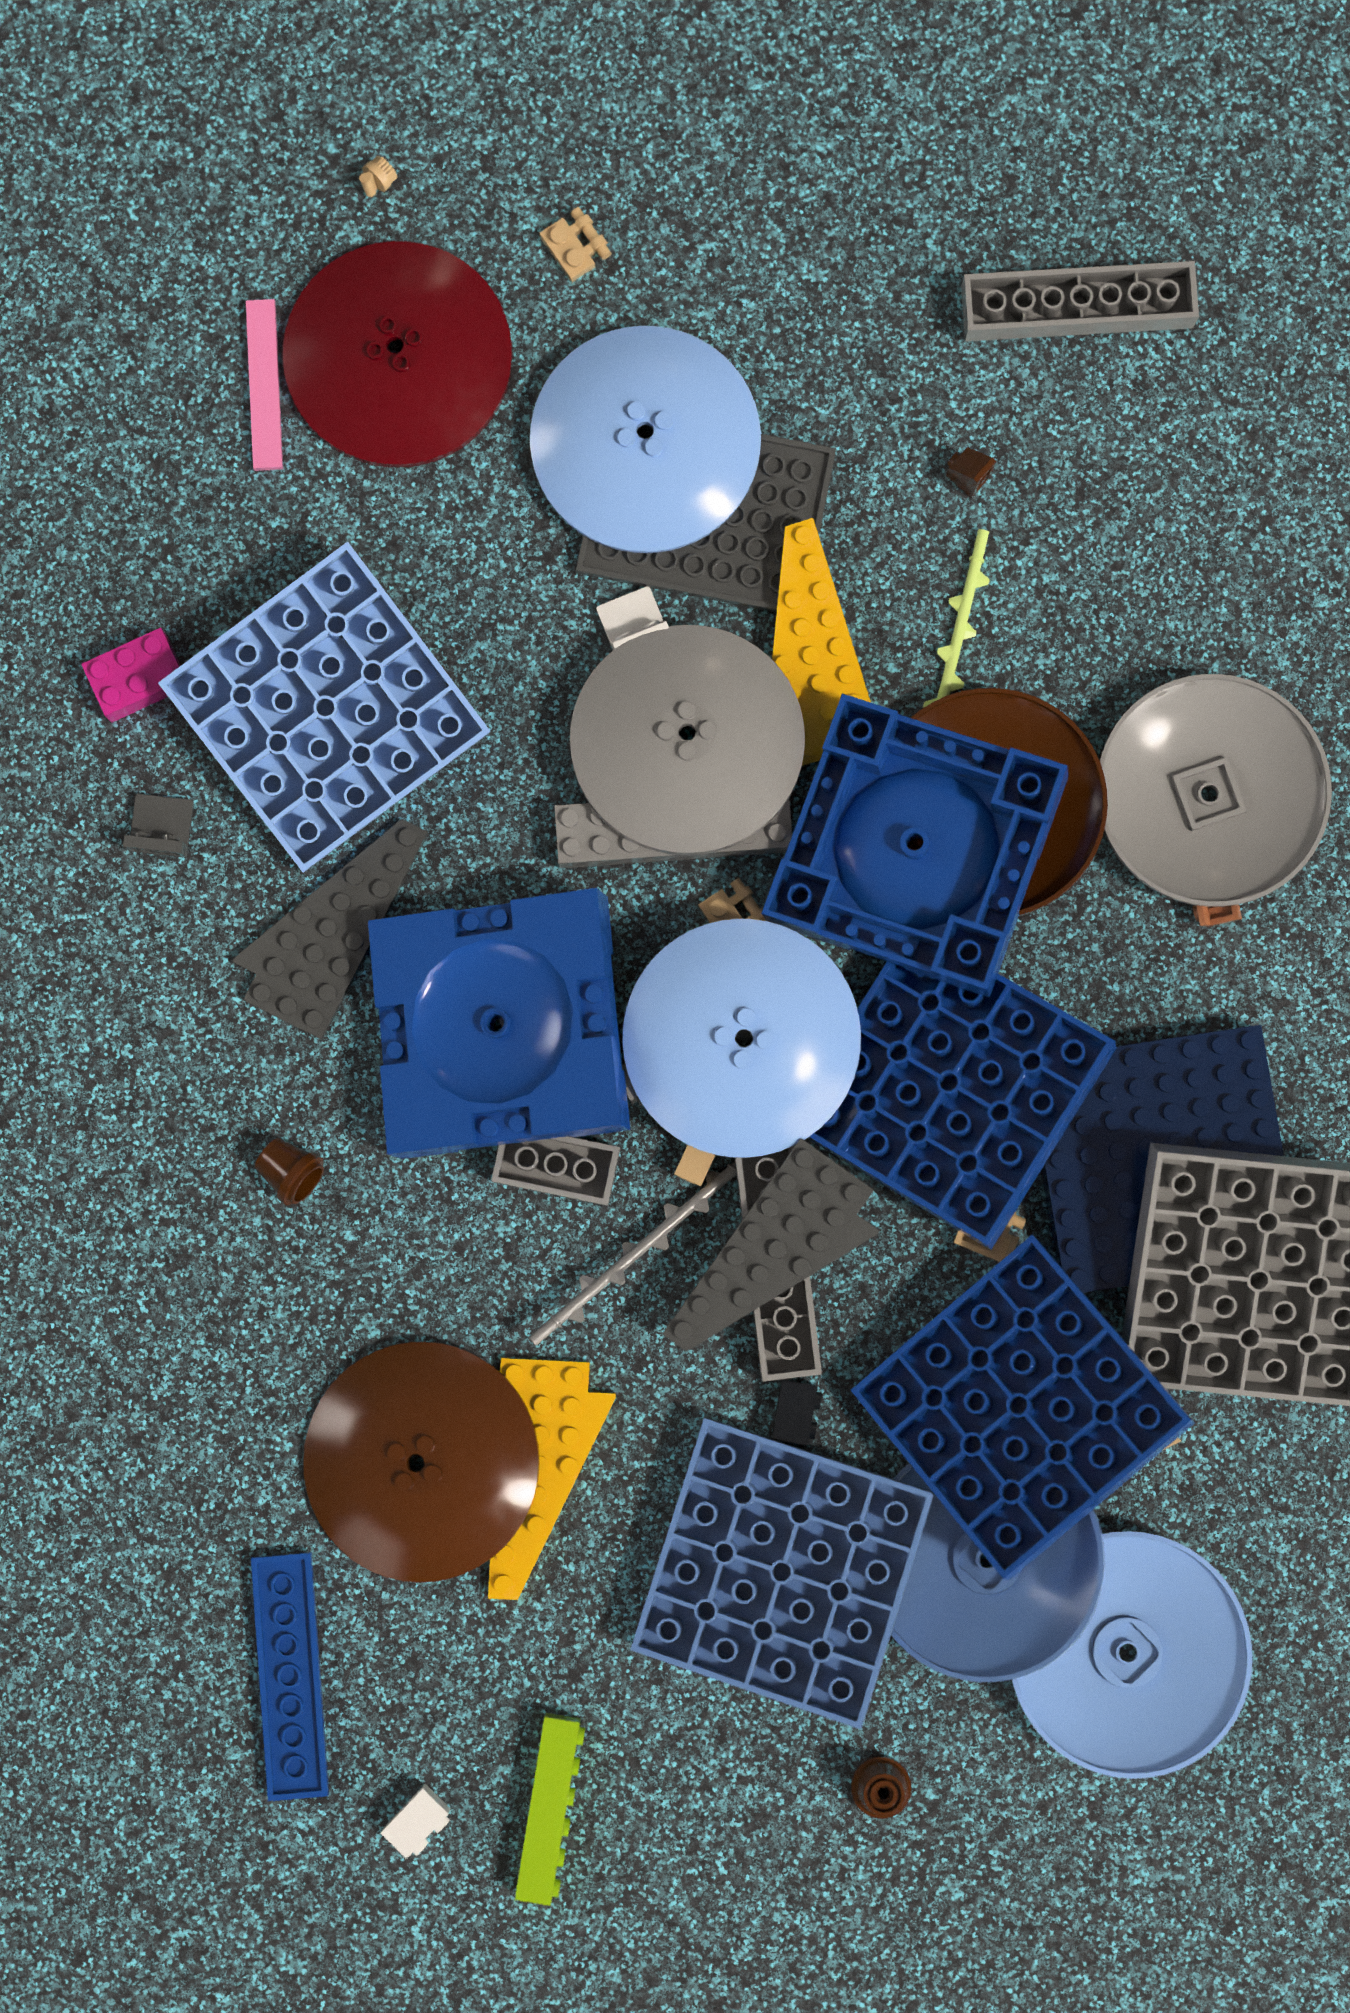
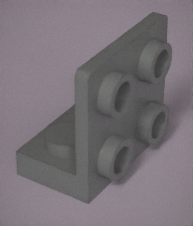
[123,794,194,858]

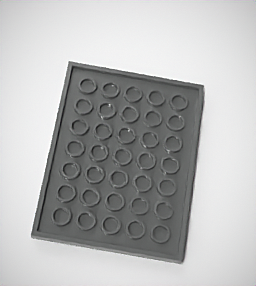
[576,425,836,612]

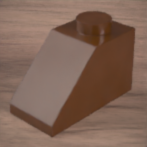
[946,447,997,498]

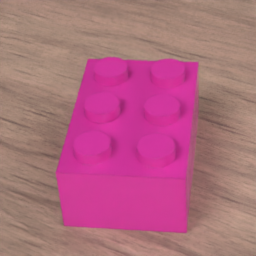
[81,628,181,723]

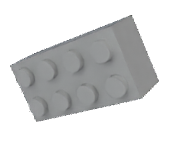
[491,1136,620,1206]

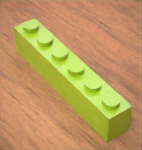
[515,1713,586,1906]

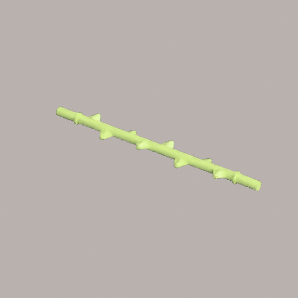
[923,529,990,707]

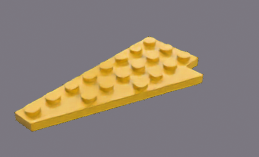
[772,518,871,766]
[488,1358,616,1600]

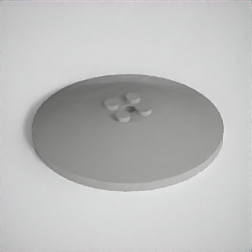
[570,625,805,856]

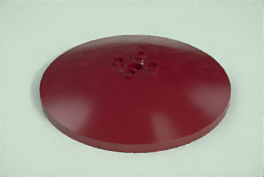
[283,241,512,467]

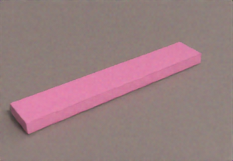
[246,299,283,471]

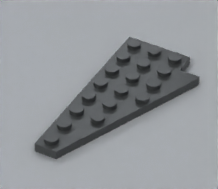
[232,819,429,1040]
[662,1138,879,1352]

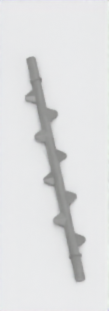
[528,1161,737,1346]

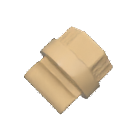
[359,156,397,197]

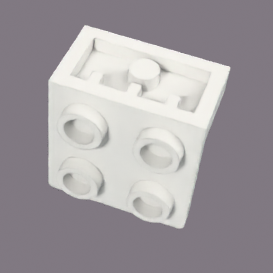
[596,586,669,650]

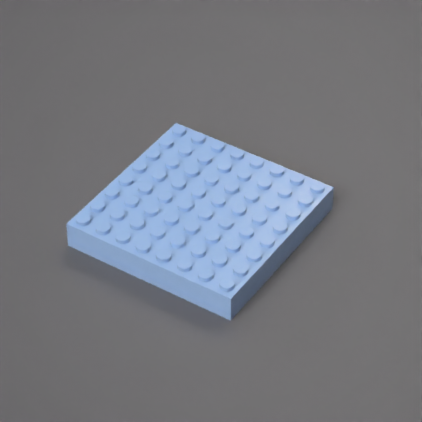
[158,542,491,873]

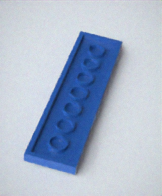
[251,1552,329,1801]

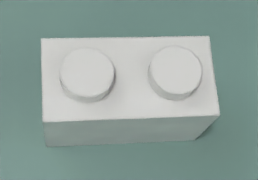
[381,1784,451,1859]

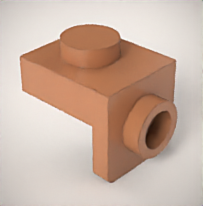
[1193,905,1242,927]

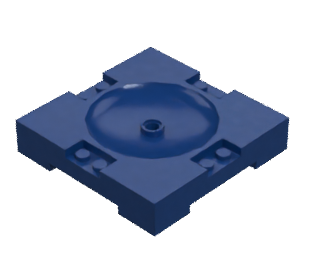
[761,693,1069,998]
[368,888,630,1159]

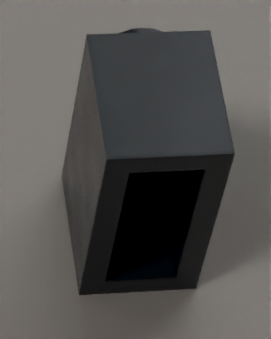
[772,1379,822,1445]

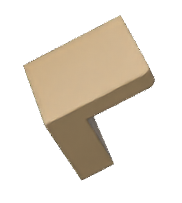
[674,1145,715,1187]

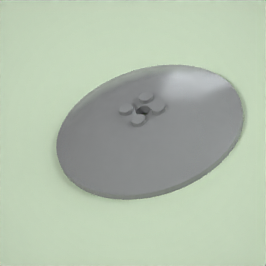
[1100,674,1332,907]

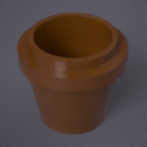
[255,1138,324,1205]
[851,1756,911,1819]

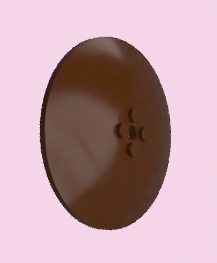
[908,688,1108,916]
[303,1342,540,1582]

